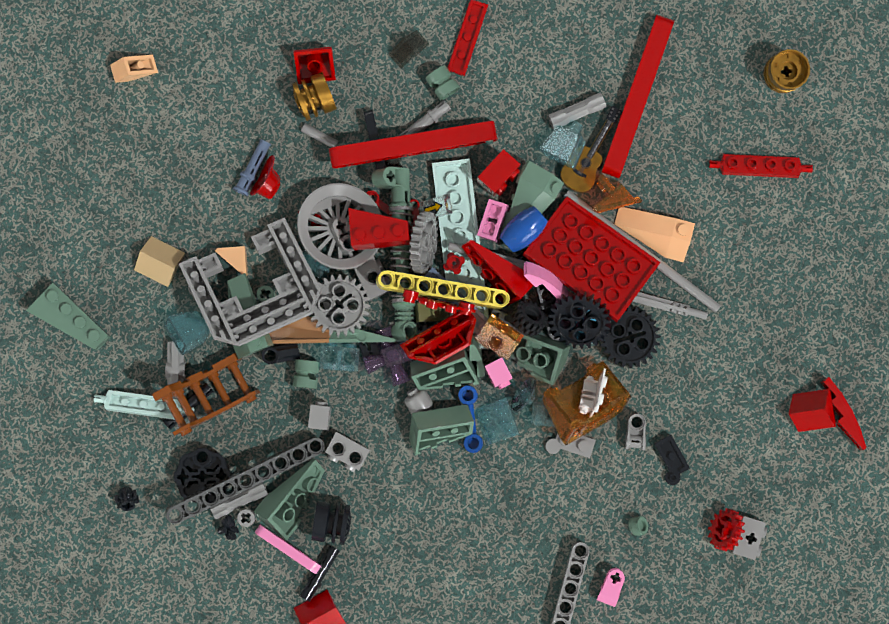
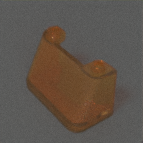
[542,361,631,445]

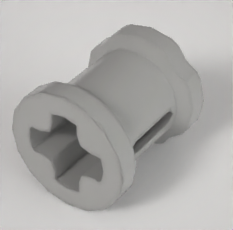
[237,509,256,527]

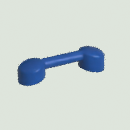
[458,386,483,453]

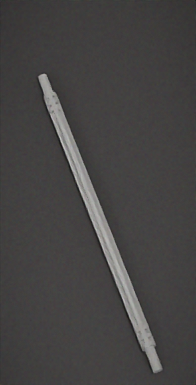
[448,242,708,320]

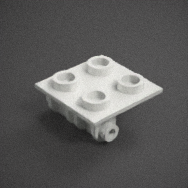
[579,368,608,418]

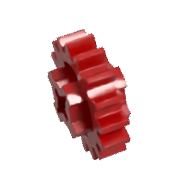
[708,508,745,551]

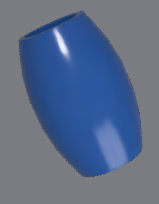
[500,206,548,252]

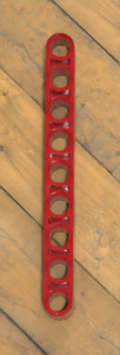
[601,14,674,178]
[328,121,498,168]

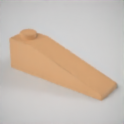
[614,206,695,262]

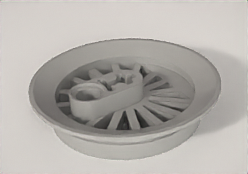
[297,183,381,270]

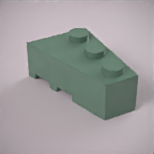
[410,348,479,390]

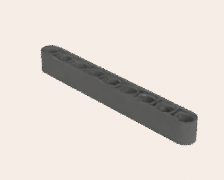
[164,437,324,524]

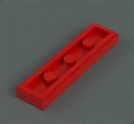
[447,0,488,77]

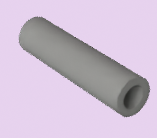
[301,123,339,148]

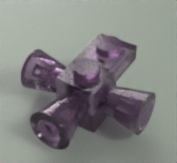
[362,326,413,387]

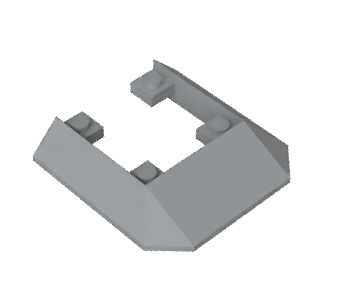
[179,217,322,346]

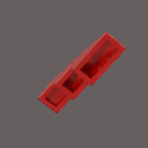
[821,377,866,450]

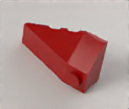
[461,240,534,306]

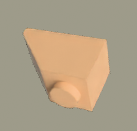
[110,55,158,83]

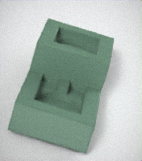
[469,335,485,377]

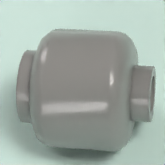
[404,387,433,414]

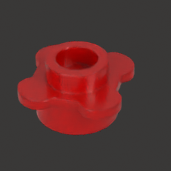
[443,252,465,275]

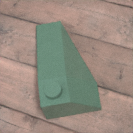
[500,160,564,235]
[494,324,571,385]

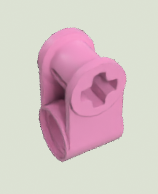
[596,568,625,607]

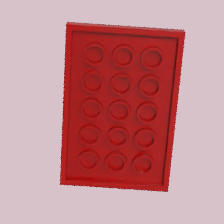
[523,196,661,322]

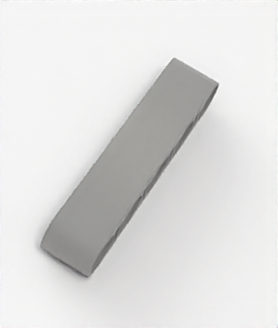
[551,542,589,624]

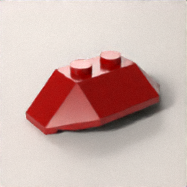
[400,311,476,365]

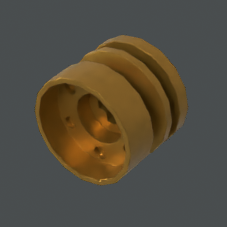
[763,49,810,94]
[292,72,337,121]

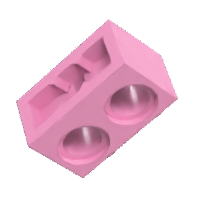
[477,199,511,244]
[484,358,512,390]

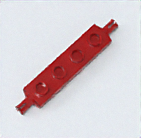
[709,154,813,178]

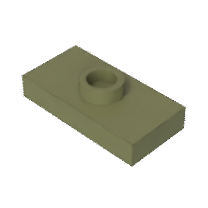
[415,303,450,322]

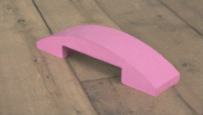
[524,261,569,300]

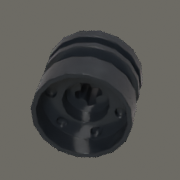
[311,501,352,545]

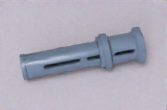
[233,139,271,197]

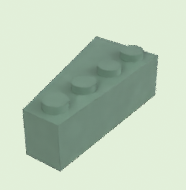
[26,283,111,351]

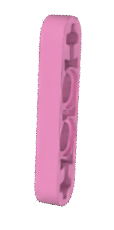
[255,524,321,574]

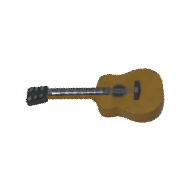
[560,106,622,193]

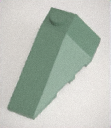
[227,273,274,359]
[254,459,325,541]

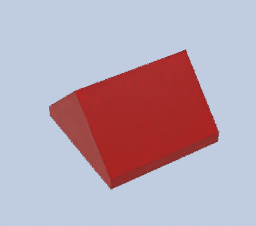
[293,47,336,84]
[789,389,836,432]
[294,589,346,624]

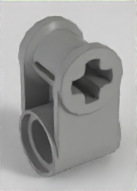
[625,413,646,450]

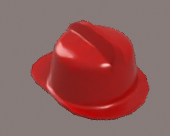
[250,155,280,199]

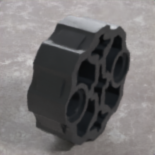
[174,448,232,503]

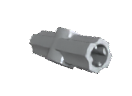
[165,341,186,399]

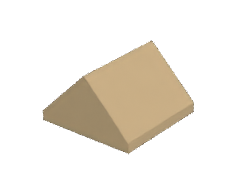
[134,236,185,287]

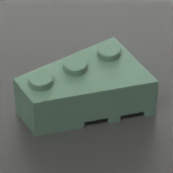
[409,405,474,456]

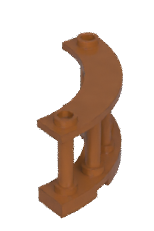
[152,353,261,436]

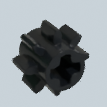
[114,487,139,511]

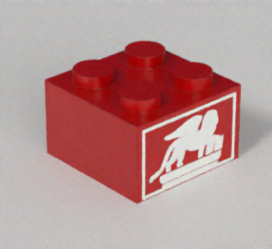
[477,149,521,197]

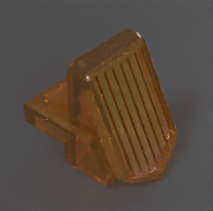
[591,173,642,214]

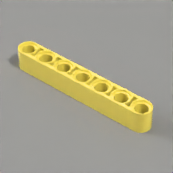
[376,271,510,309]

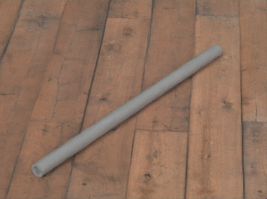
[563,190,721,313]

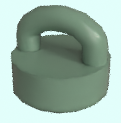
[628,516,648,536]

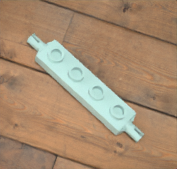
[94,390,194,420]

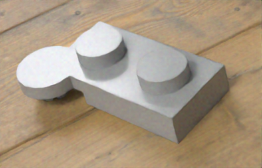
[545,428,596,458]

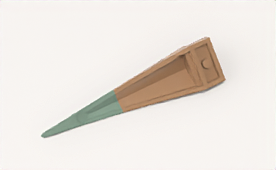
[269,316,397,344]

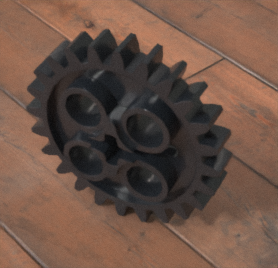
[548,291,611,349]
[599,306,661,368]

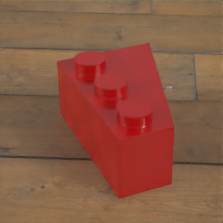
[348,208,411,250]

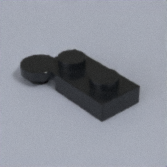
[654,435,690,485]

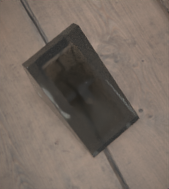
[389,30,429,69]

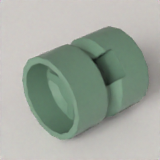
[425,65,460,101]
[292,359,320,389]

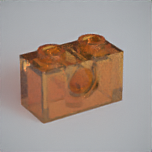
[475,314,524,360]

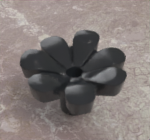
[217,515,239,540]

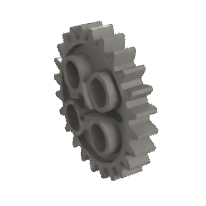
[409,211,438,274]
[311,274,370,337]

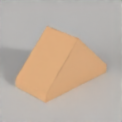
[215,246,248,276]

